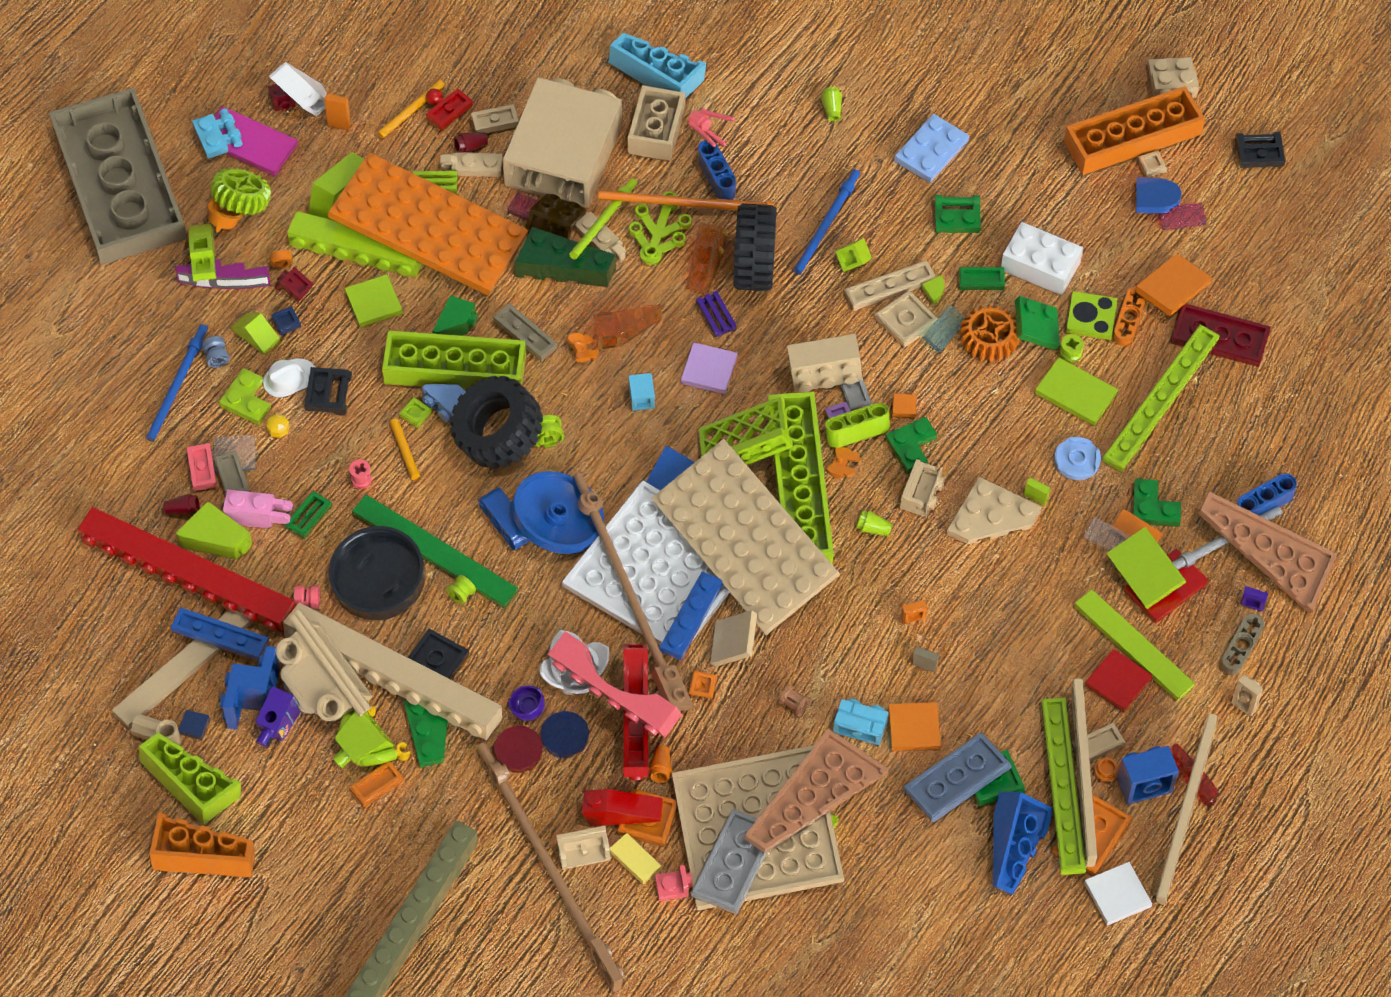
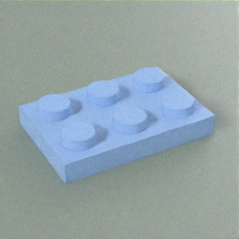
[894,114,969,183]

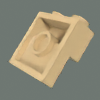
[1148,57,1199,98]

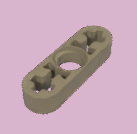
[1221,614,1264,675]

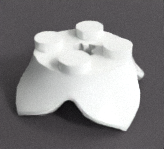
[540,630,609,695]

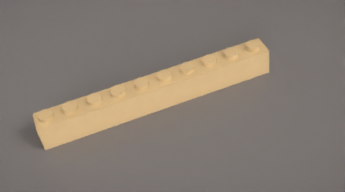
[283,603,502,740]

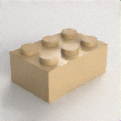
[628,85,685,161]
[787,334,863,392]

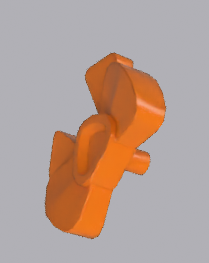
[566,333,599,362]
[827,447,861,478]

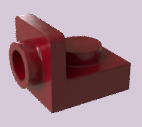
[267,84,296,112]
[275,267,314,302]

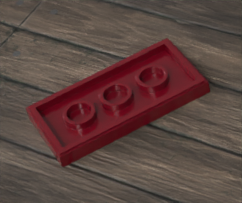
[1171,304,1271,367]

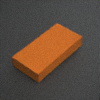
[324,93,351,130]
[1111,509,1164,543]
[349,761,404,808]

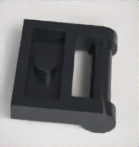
[1235,131,1285,168]
[305,367,352,416]

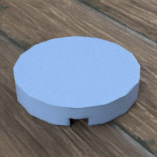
[1054,437,1101,480]

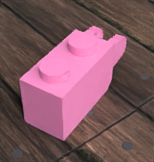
[223,489,293,528]

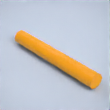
[390,418,420,480]

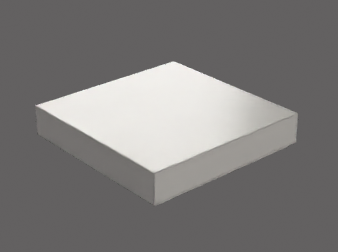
[1084,862,1152,925]

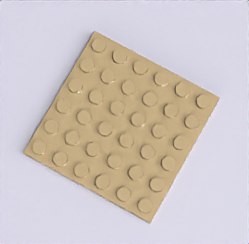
[672,745,845,910]

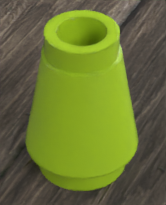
[821,87,842,122]
[856,510,893,537]

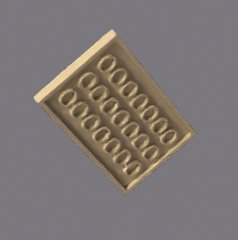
[651,439,840,635]

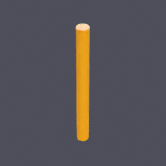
[377,80,445,139]

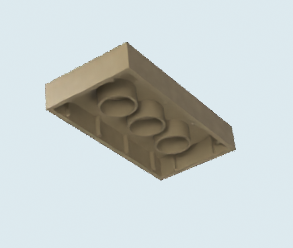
[49,88,187,265]

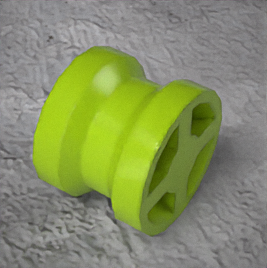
[1060,334,1084,363]
[446,575,476,605]

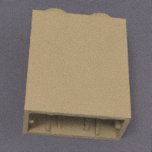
[503,77,622,208]

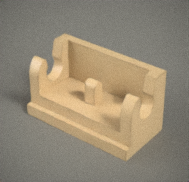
[556,826,611,870]

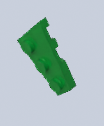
[404,700,448,768]

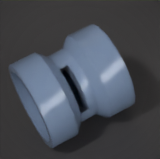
[202,336,230,368]

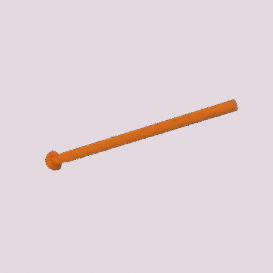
[598,190,774,211]

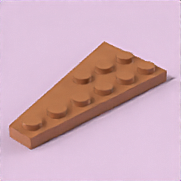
[1198,491,1337,614]
[744,729,889,853]

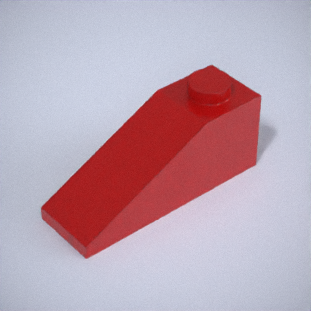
[582,789,663,826]

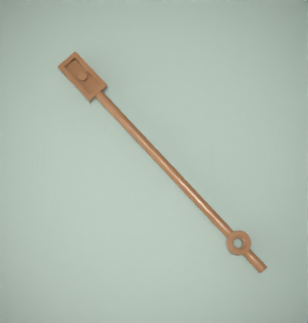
[573,472,693,711]
[477,743,624,993]

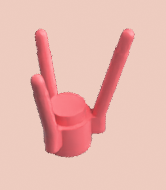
[688,108,735,147]

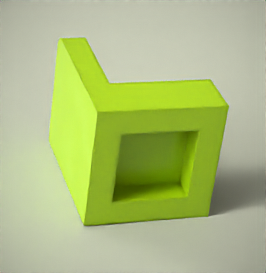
[835,238,872,272]

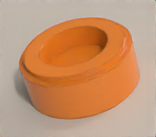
[270,250,293,269]

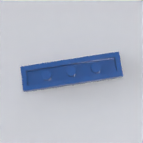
[660,571,723,660]
[171,608,269,661]

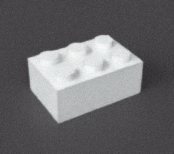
[1001,222,1083,296]

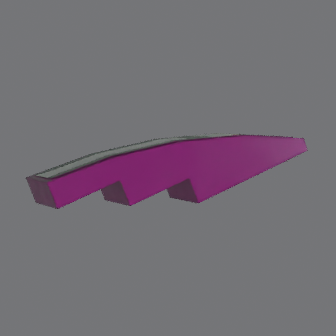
[175,259,271,289]

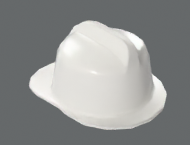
[263,358,315,398]

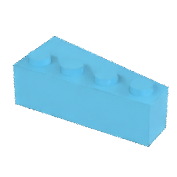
[608,33,706,98]

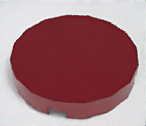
[494,726,543,773]

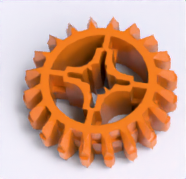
[959,304,1020,363]

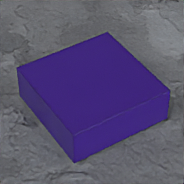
[1240,586,1268,611]

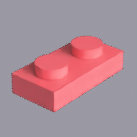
[187,443,217,491]

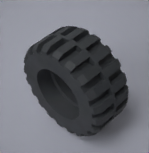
[733,203,777,291]
[450,376,543,469]

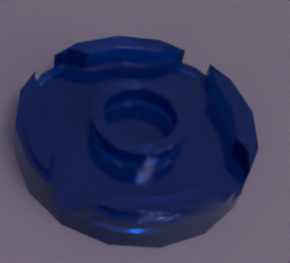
[541,711,589,758]

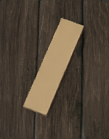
[844,260,936,311]

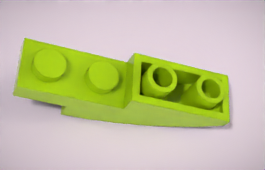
[189,223,216,282]

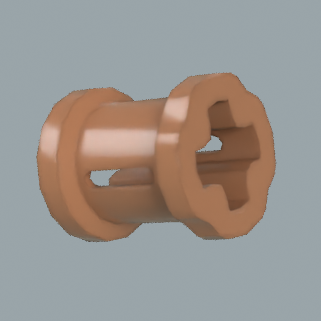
[779,685,811,716]

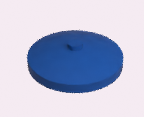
[511,471,604,554]

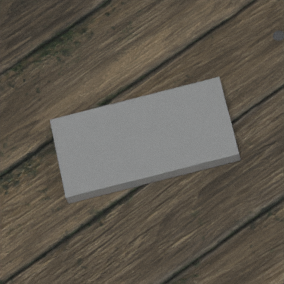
[691,809,767,915]

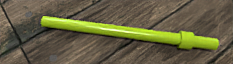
[569,178,637,259]

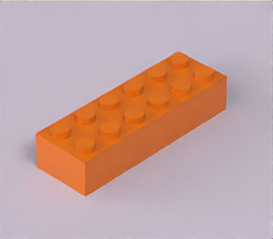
[1064,86,1205,175]

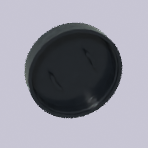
[329,526,426,620]

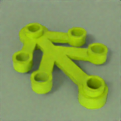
[629,191,692,265]

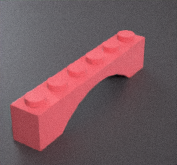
[548,631,682,738]

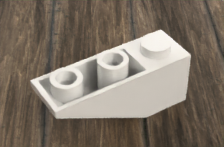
[270,62,327,116]

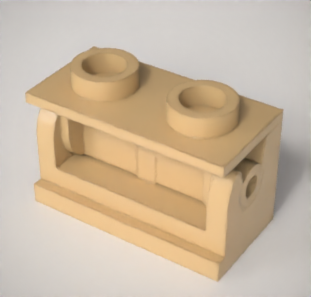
[900,459,945,517]

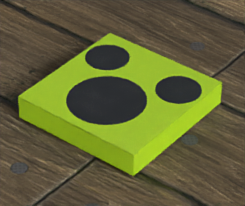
[1066,291,1118,340]

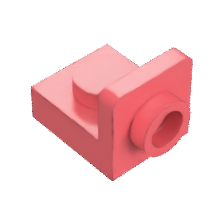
[655,865,693,901]

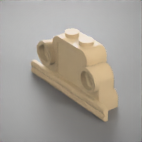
[276,609,373,721]

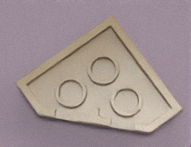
[947,477,1042,544]

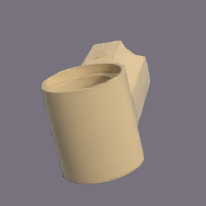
[131,714,181,745]

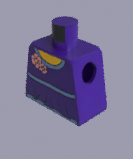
[256,686,301,748]

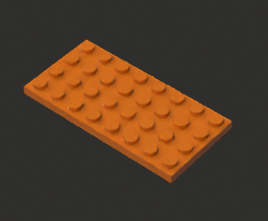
[328,152,528,296]

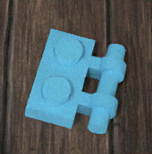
[192,109,242,159]

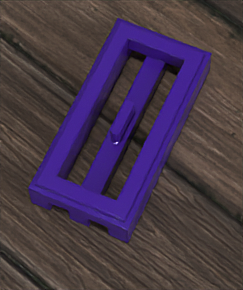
[696,290,736,337]

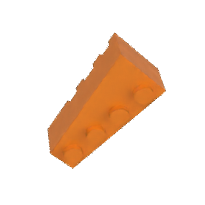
[150,812,255,877]

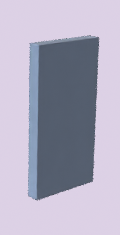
[903,732,1011,823]

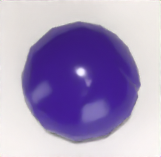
[508,685,545,721]

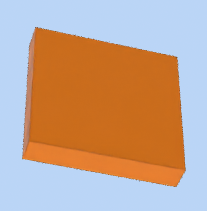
[888,702,941,751]
[617,788,678,847]

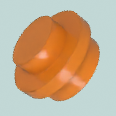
[1094,758,1119,782]

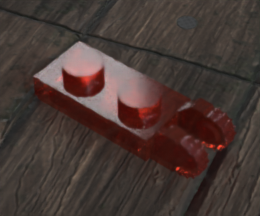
[1170,743,1219,807]

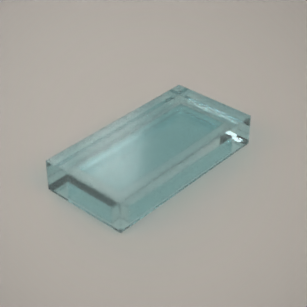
[922,305,964,353]

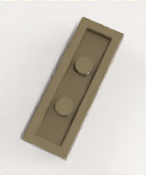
[493,303,558,362]

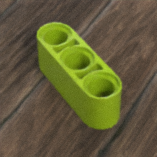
[825,403,890,448]

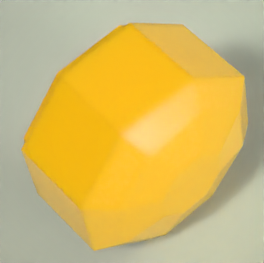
[266,414,290,438]

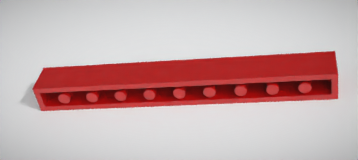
[77,507,296,633]

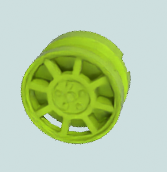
[534,415,564,448]

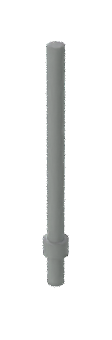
[1172,506,1282,570]

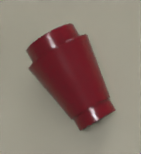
[454,132,488,153]
[163,493,200,517]

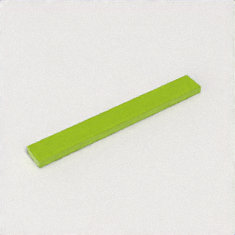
[1102,324,1220,472]
[1042,697,1086,875]

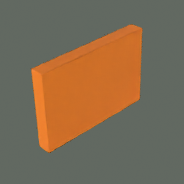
[1135,253,1212,316]
[1052,794,1132,877]

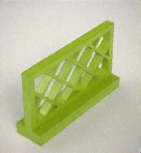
[699,396,793,465]

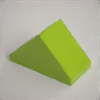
[231,313,280,355]

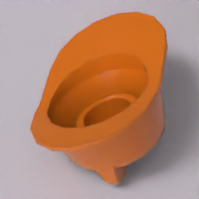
[208,198,243,233]

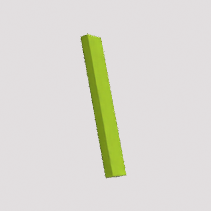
[1074,589,1195,701]

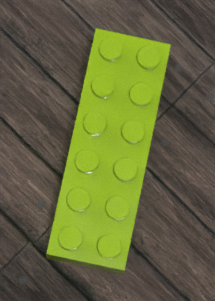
[382,331,526,390]

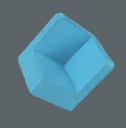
[629,373,655,411]

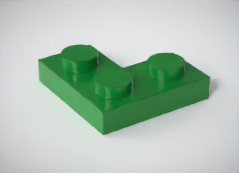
[885,417,937,474]
[1133,478,1181,527]

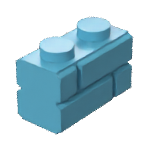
[833,699,889,745]

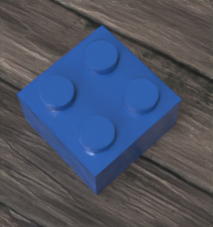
[1117,746,1179,805]

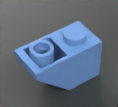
[422,384,466,423]

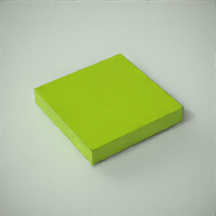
[345,274,403,328]

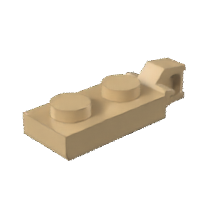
[440,152,503,177]
[574,211,626,263]

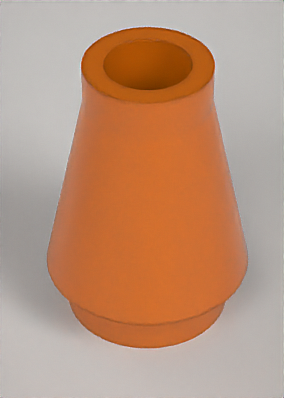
[649,745,673,783]

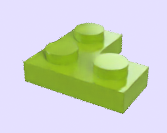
[219,368,271,425]

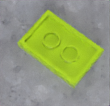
[1035,357,1118,426]
[1106,527,1186,609]

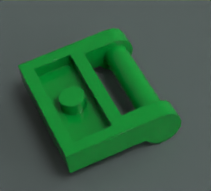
[935,195,981,233]

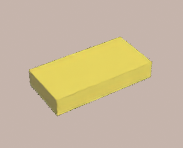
[609,833,661,885]

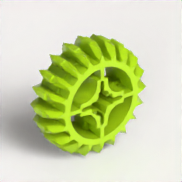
[210,167,271,216]

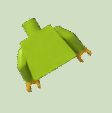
[333,701,411,768]

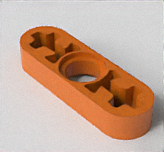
[1113,287,1146,346]

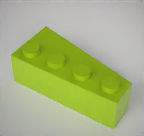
[139,733,241,825]

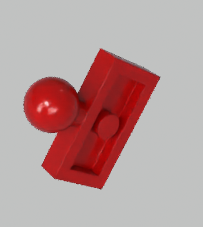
[426,88,473,131]

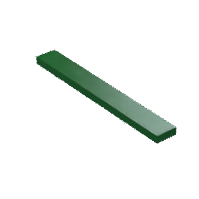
[352,494,518,609]

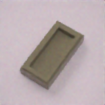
[214,450,250,493]

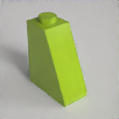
[176,502,252,560]

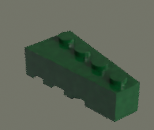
[515,227,616,287]

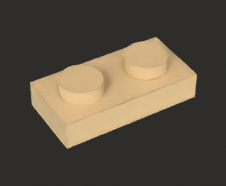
[471,104,519,133]
[1231,674,1263,717]

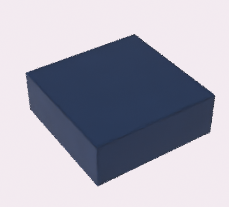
[271,306,301,335]
[178,710,210,740]

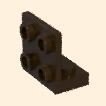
[525,194,587,239]

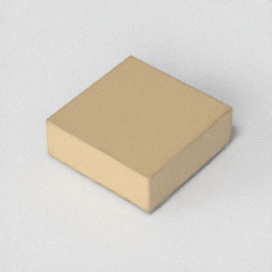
[1137,151,1167,178]

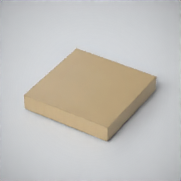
[875,290,939,348]
[710,610,757,667]

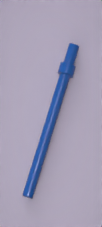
[793,169,861,275]
[146,324,208,441]

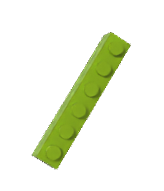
[287,211,422,278]

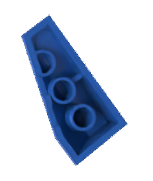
[993,791,1053,895]

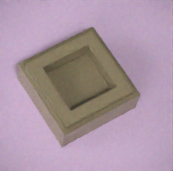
[912,647,939,673]

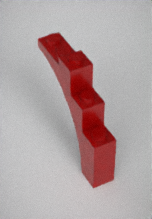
[623,644,649,781]

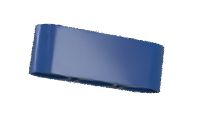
[698,140,736,200]
[1237,474,1297,515]
[478,487,530,550]

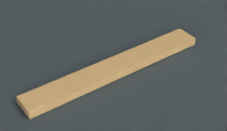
[112,611,253,729]
[1071,679,1097,867]
[1156,713,1218,905]

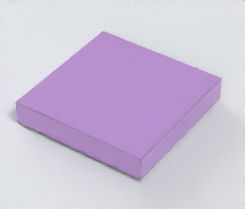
[681,342,738,394]

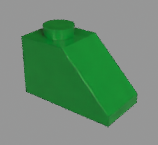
[433,295,478,336]

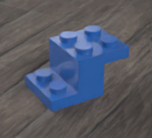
[220,646,280,730]

